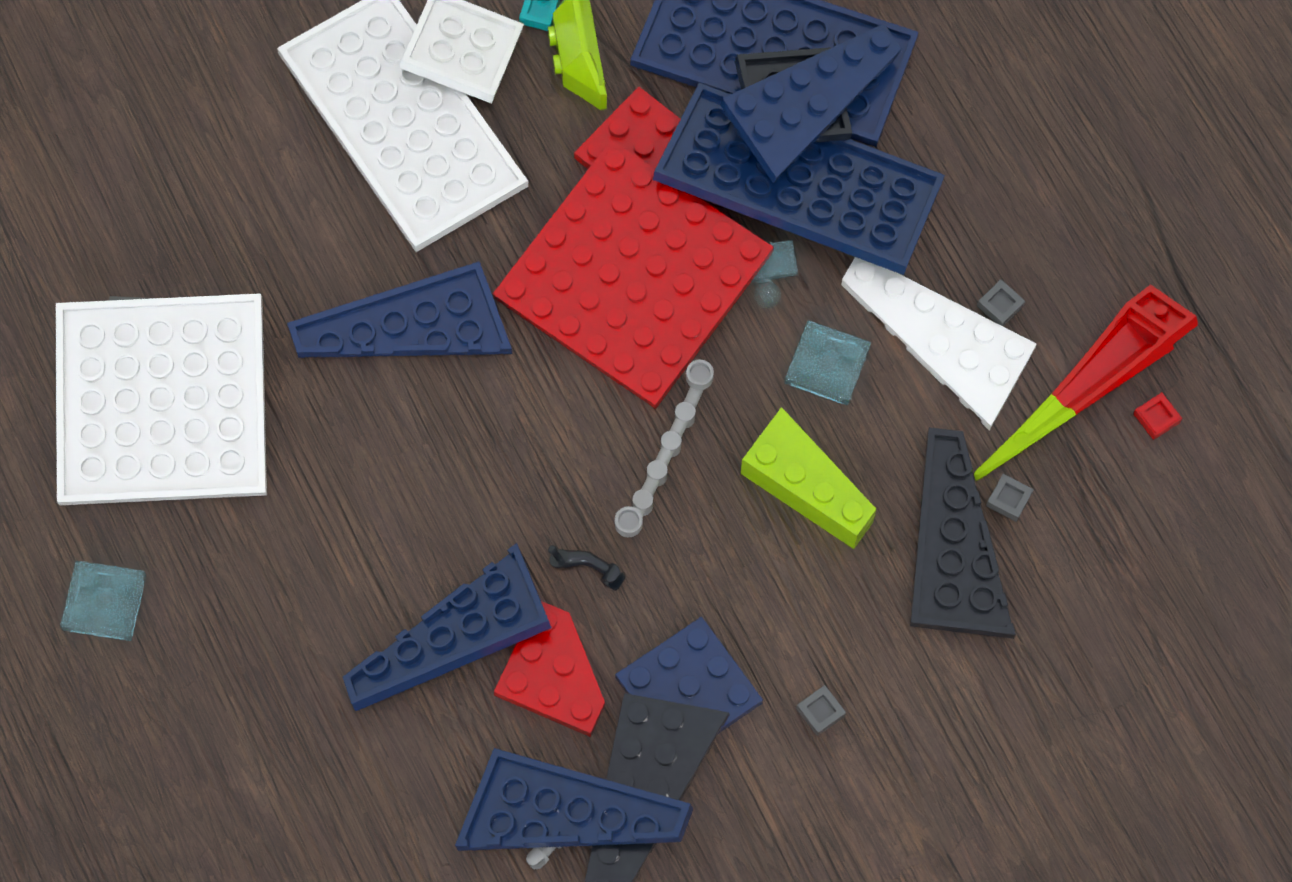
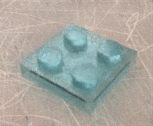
[784,320,871,406]
[60,561,146,641]

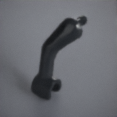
[548,545,625,591]

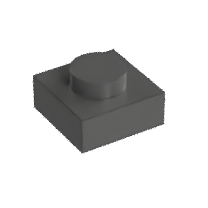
[977,280,1026,326]
[986,474,1034,522]
[796,685,846,736]

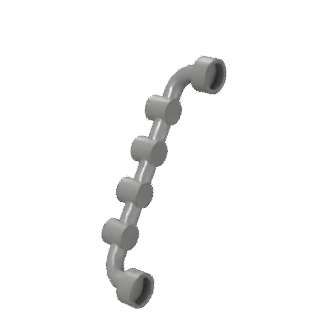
[615,360,714,537]

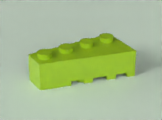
[741,407,876,549]

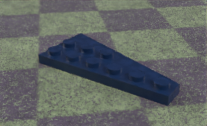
[342,543,552,711]
[455,748,693,851]

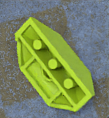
[547,0,607,110]

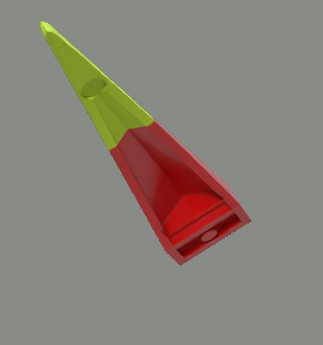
[974,284,1198,481]

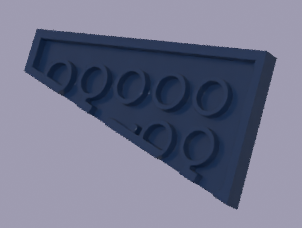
[720,24,902,184]
[287,261,512,358]

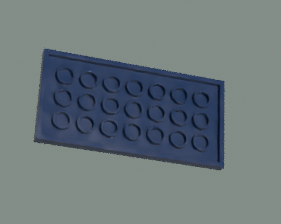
[630,0,919,147]
[653,83,945,275]

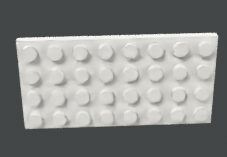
[277,0,528,252]

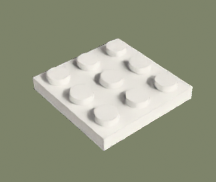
[399,0,524,104]

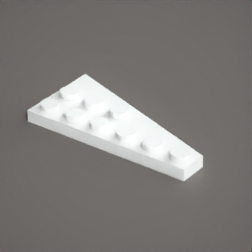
[841,257,1037,431]

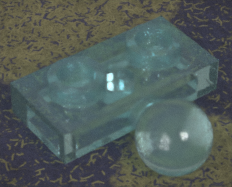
[751,240,798,308]

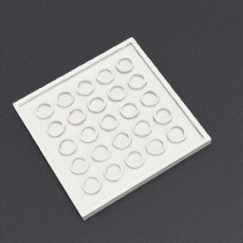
[56,294,267,505]

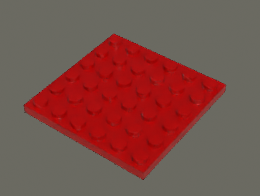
[492,139,774,409]

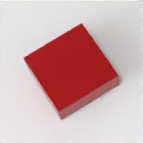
[1133,392,1183,440]

